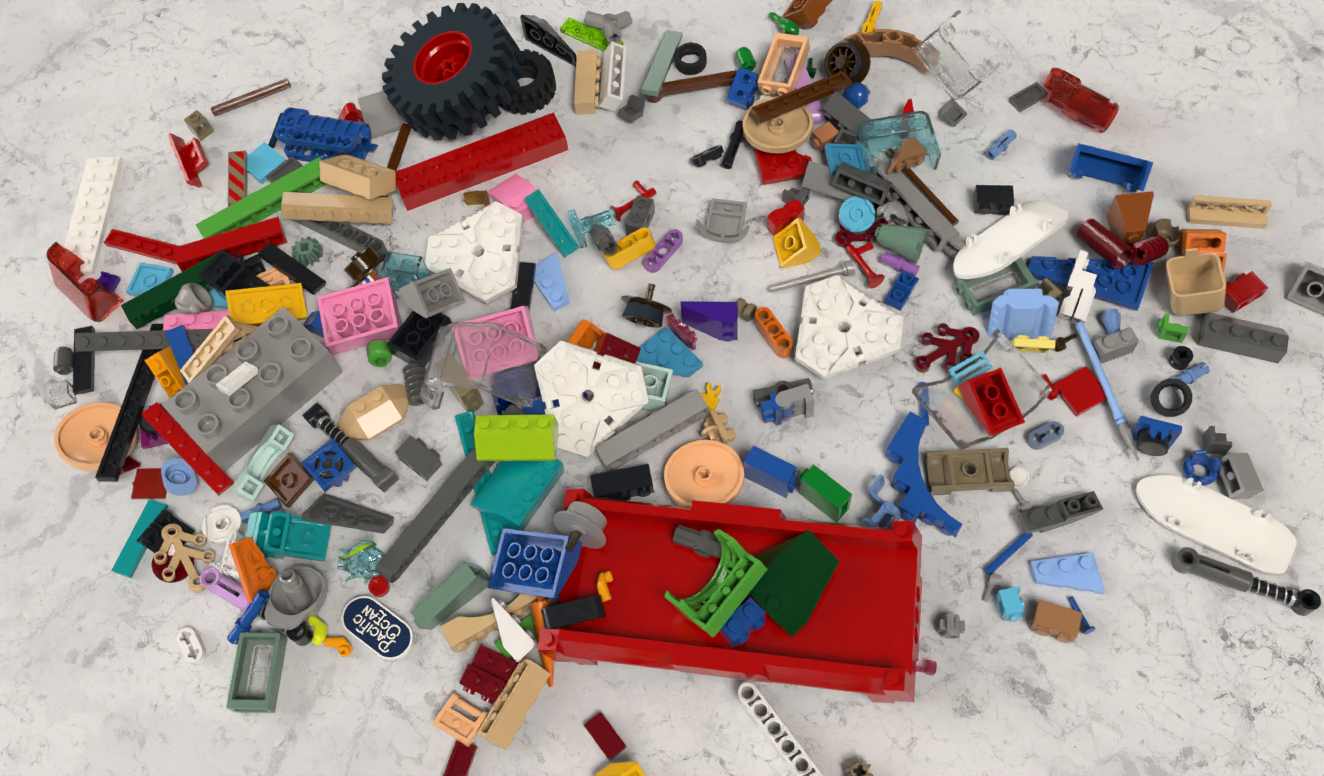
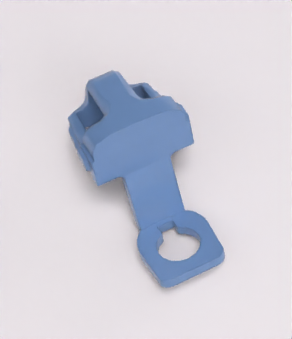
[862,474,901,528]

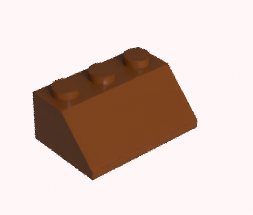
[782,0,833,29]

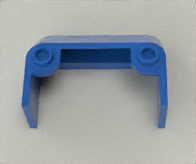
[1069,143,1154,193]

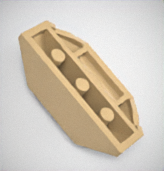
[337,384,409,440]

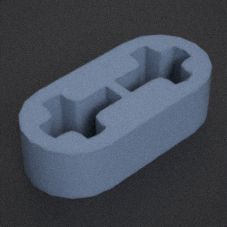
[1027,421,1064,450]

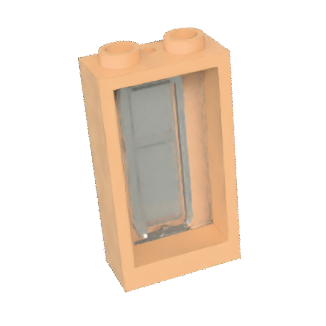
[757,33,810,96]

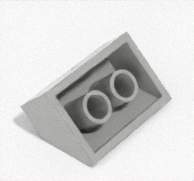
[1286,261,1324,315]
[399,268,466,318]

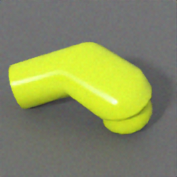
[308,615,328,645]

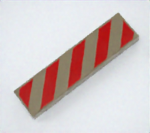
[228,150,247,207]

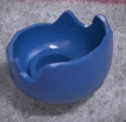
[843,82,870,109]

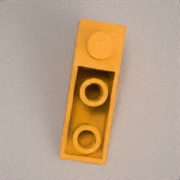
[145,346,186,398]

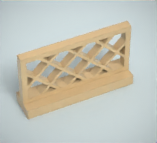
[180,315,258,383]

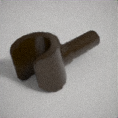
[1055,333,1077,352]

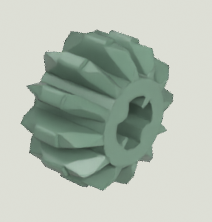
[292,236,323,267]

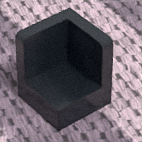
[237,253,266,275]

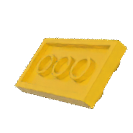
[225,283,307,326]

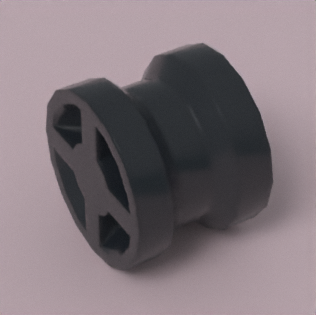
[1169,346,1193,370]

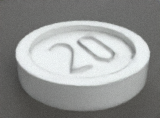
[1010,467,1030,487]

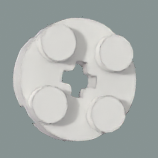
[202,505,244,545]

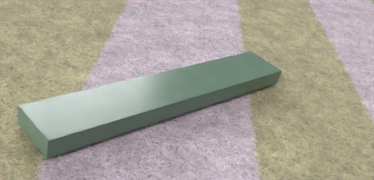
[641,30,683,97]

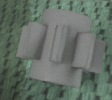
[938,614,965,639]

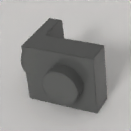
[618,94,646,122]

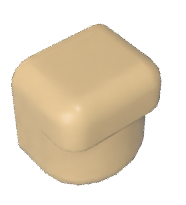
[1166,248,1226,316]

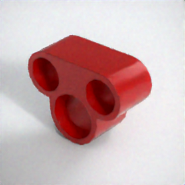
[338,103,364,122]

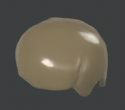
[1151,219,1181,247]

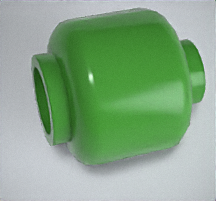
[366,339,392,367]

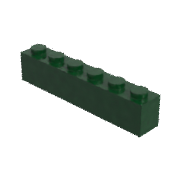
[121,253,217,329]

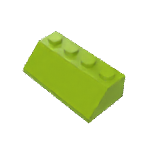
[474,415,559,461]

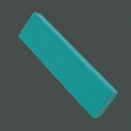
[524,189,579,258]
[111,500,168,578]

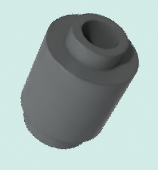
[53,347,73,375]

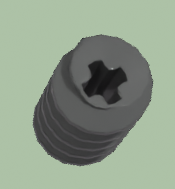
[403,364,432,406]

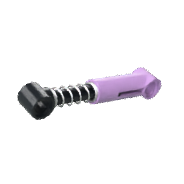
[199,568,313,646]

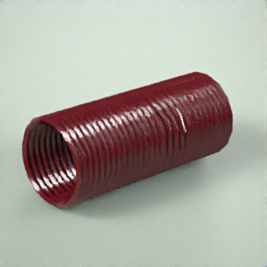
[1077,219,1133,269]

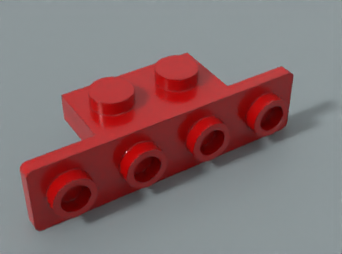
[168,133,209,188]

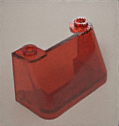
[46,241,124,322]

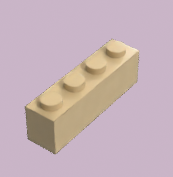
[574,50,601,115]
[476,658,550,750]

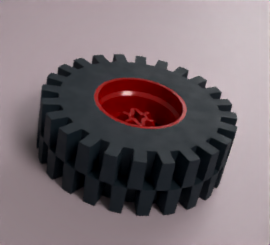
[382,3,524,140]

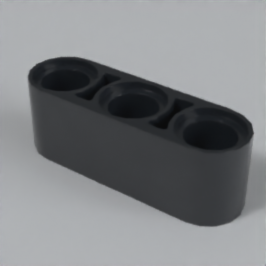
[541,595,606,629]

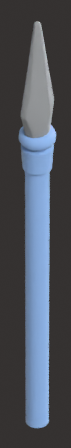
[1075,321,1139,460]

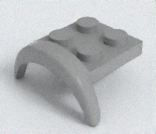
[696,198,750,243]

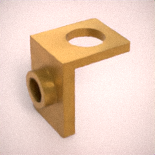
[463,190,490,207]

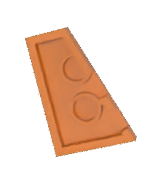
[228,537,277,603]

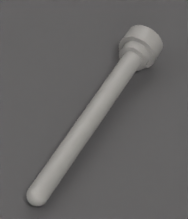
[768,260,855,292]

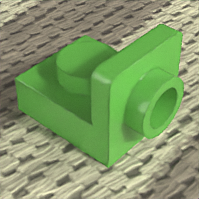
[1156,313,1188,343]

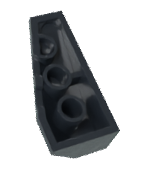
[520,15,577,67]

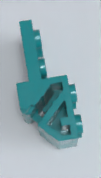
[245,511,331,562]

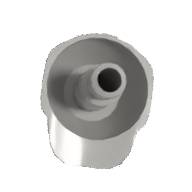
[264,567,328,630]

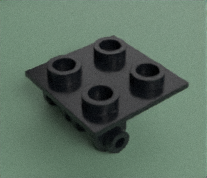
[137,510,195,553]

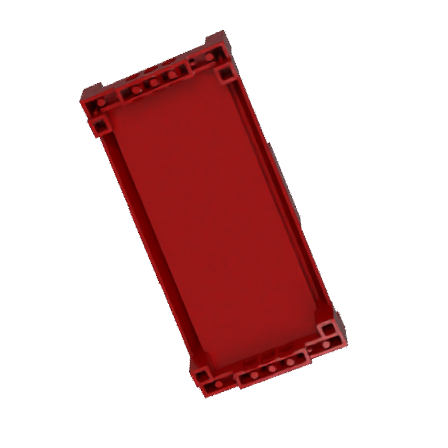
[537,489,922,703]

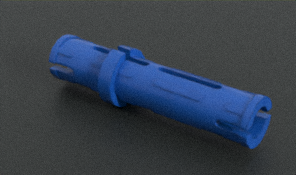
[227,590,270,645]

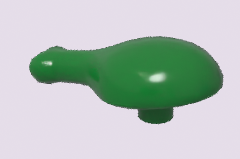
[769,12,800,35]

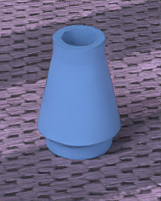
[1101,309,1121,335]

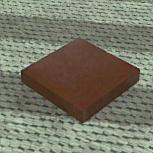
[264,453,315,508]

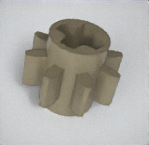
[845,758,873,776]

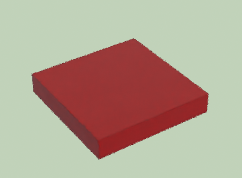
[1053,366,1107,417]

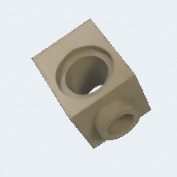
[184,110,214,141]

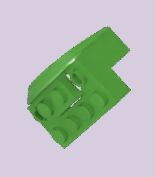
[664,529,768,638]

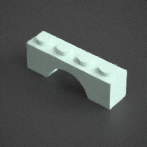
[230,424,295,501]

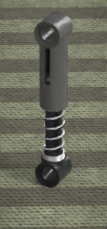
[302,402,399,493]
[1172,547,1321,616]

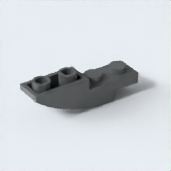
[1017,491,1103,534]

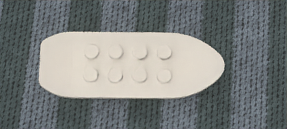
[953,201,1069,279]
[1135,475,1297,575]

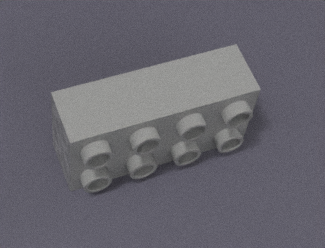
[162,307,343,472]

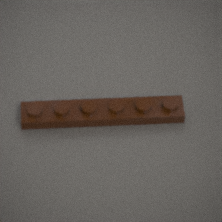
[752,71,852,123]

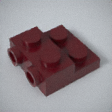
[459,645,519,704]

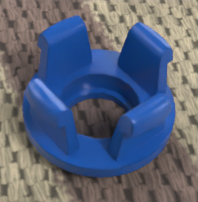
[1183,450,1222,486]

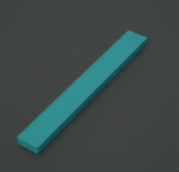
[455,411,506,556]

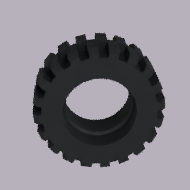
[498,49,556,115]

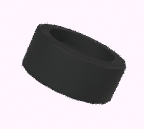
[675,42,707,75]
[1151,379,1192,417]

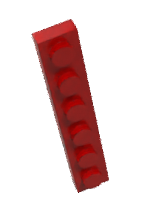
[141,402,234,496]

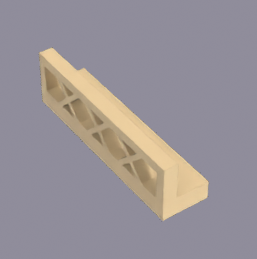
[1187,195,1272,229]

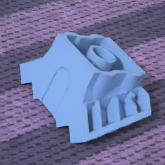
[987,289,1059,341]

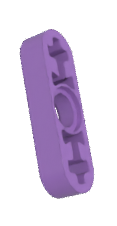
[644,229,683,273]

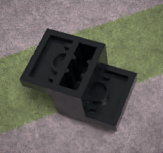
[197,249,270,300]

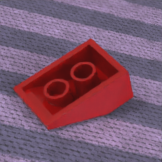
[958,368,1025,436]

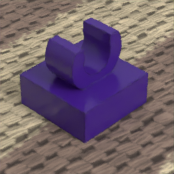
[94,271,121,294]

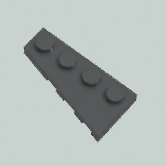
[302,493,394,534]

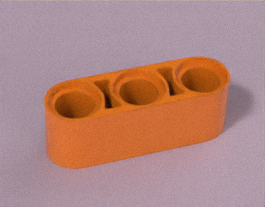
[755,307,792,359]

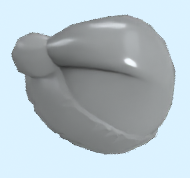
[175,283,213,314]

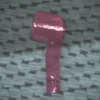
[916,660,937,676]

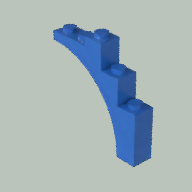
[885,411,962,538]

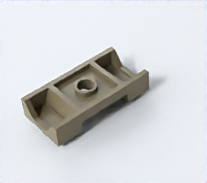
[925,448,1015,496]

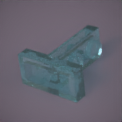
[568,209,617,249]

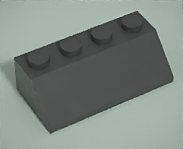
[1198,313,1289,363]

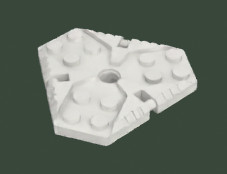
[425,201,524,304]
[795,275,904,379]
[534,340,649,457]

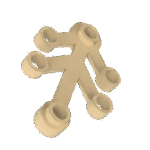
[154,524,215,593]

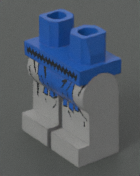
[761,383,814,426]

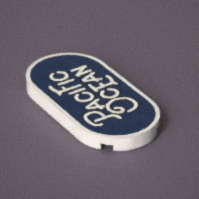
[341,596,414,661]

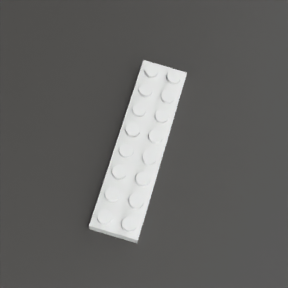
[58,157,123,276]

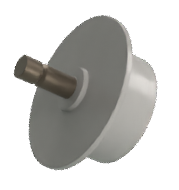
[553,501,607,552]

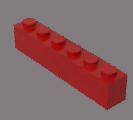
[173,217,288,272]

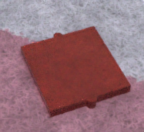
[131,468,167,500]

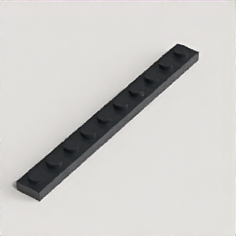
[95,324,164,482]

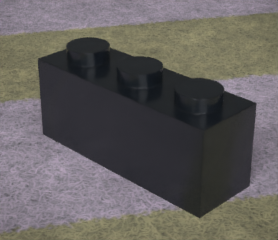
[590,464,654,501]

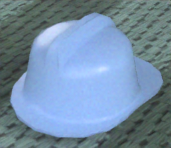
[161,458,197,496]

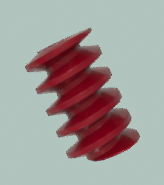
[1130,235,1169,266]

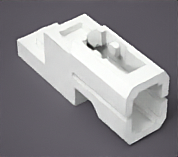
[1058,250,1097,324]

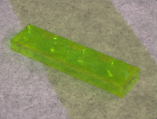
[560,17,624,52]

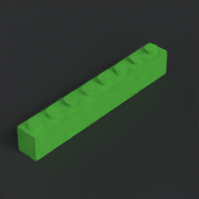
[196,157,327,239]

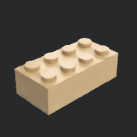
[319,154,396,200]

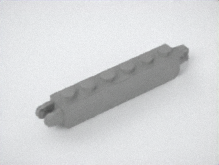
[868,157,964,258]

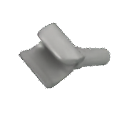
[1013,489,1032,513]
[983,574,1002,602]

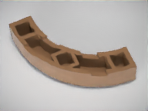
[844,29,940,73]

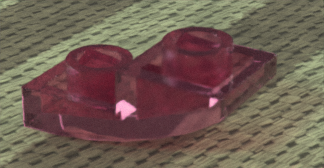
[666,313,698,350]

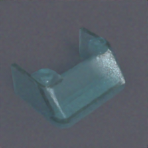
[859,111,941,174]

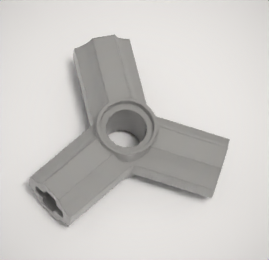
[584,11,632,43]

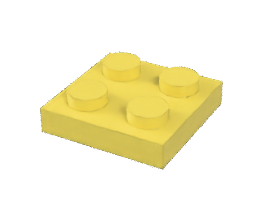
[1008,335,1055,353]

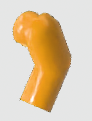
[597,571,613,602]
[324,637,352,657]

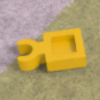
[701,382,721,417]

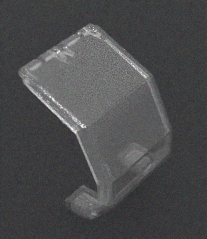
[420,321,546,410]
[912,329,1053,449]

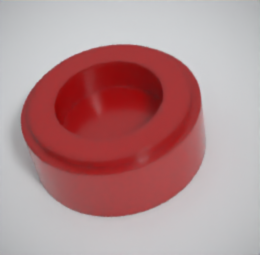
[368,576,390,597]

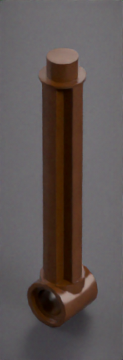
[646,69,737,103]

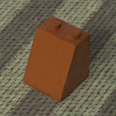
[1106,191,1154,247]

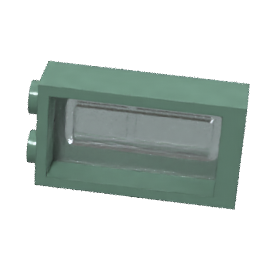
[955,257,1037,316]
[226,630,287,713]

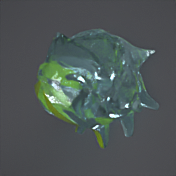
[337,540,385,585]

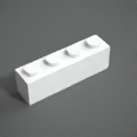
[599,41,627,112]

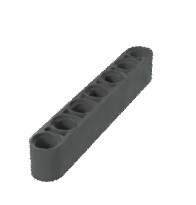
[292,219,389,262]

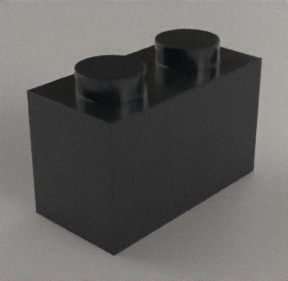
[973,185,1014,215]

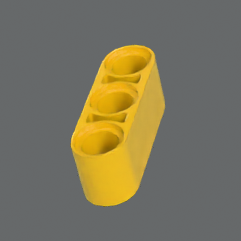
[603,227,656,270]

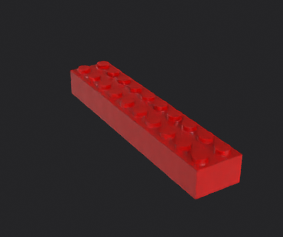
[395,112,569,211]

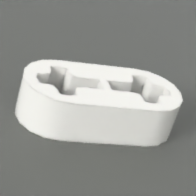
[222,531,245,568]
[176,628,207,665]

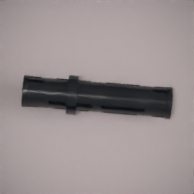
[721,121,744,169]

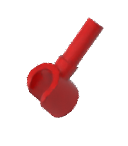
[1042,374,1059,400]

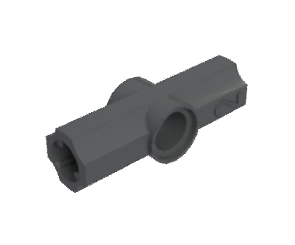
[589,223,618,255]
[753,378,813,407]
[673,525,722,560]

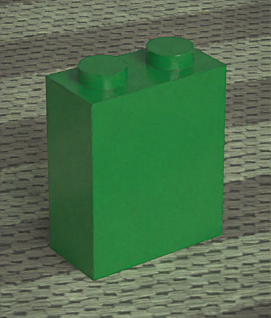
[799,464,852,523]

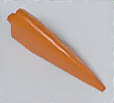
[531,596,554,687]

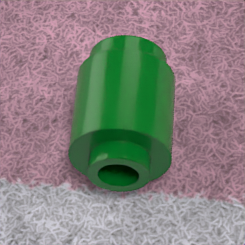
[735,47,756,71]

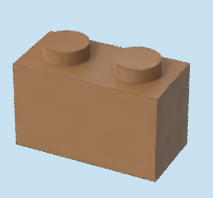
[1030,599,1083,643]

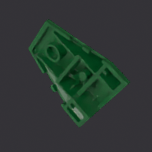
[749,530,840,637]

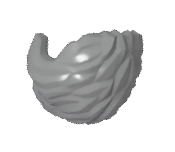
[875,201,909,225]

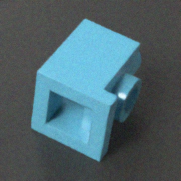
[995,586,1025,622]

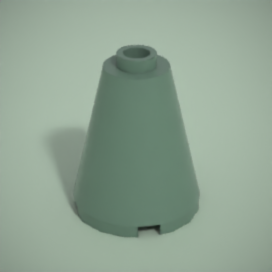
[875,224,929,264]

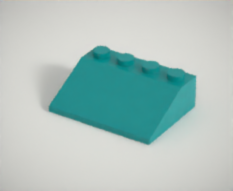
[470,459,564,531]

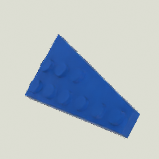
[1028,256,1154,311]

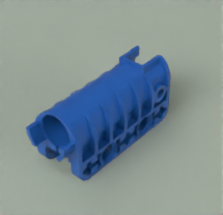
[275,107,378,162]

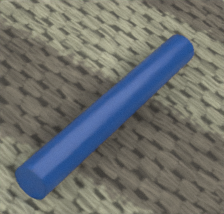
[984,532,1033,576]

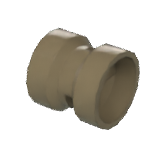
[736,297,757,322]

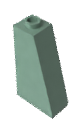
[411,562,490,630]

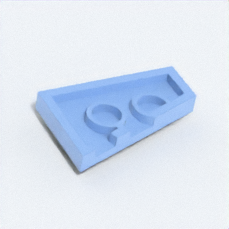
[534,253,570,312]
[1030,552,1105,595]

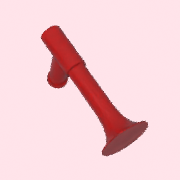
[610,180,657,222]
[846,242,885,289]

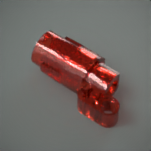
[1044,68,1120,133]

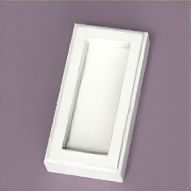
[216,361,258,396]

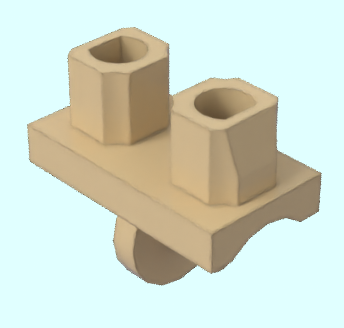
[701,410,736,445]

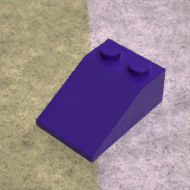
[680,301,738,342]

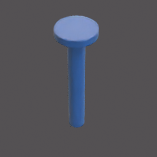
[1068,596,1096,634]

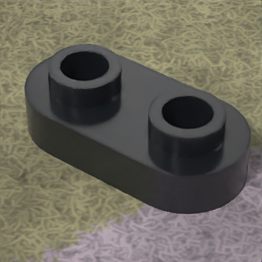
[690,145,724,167]

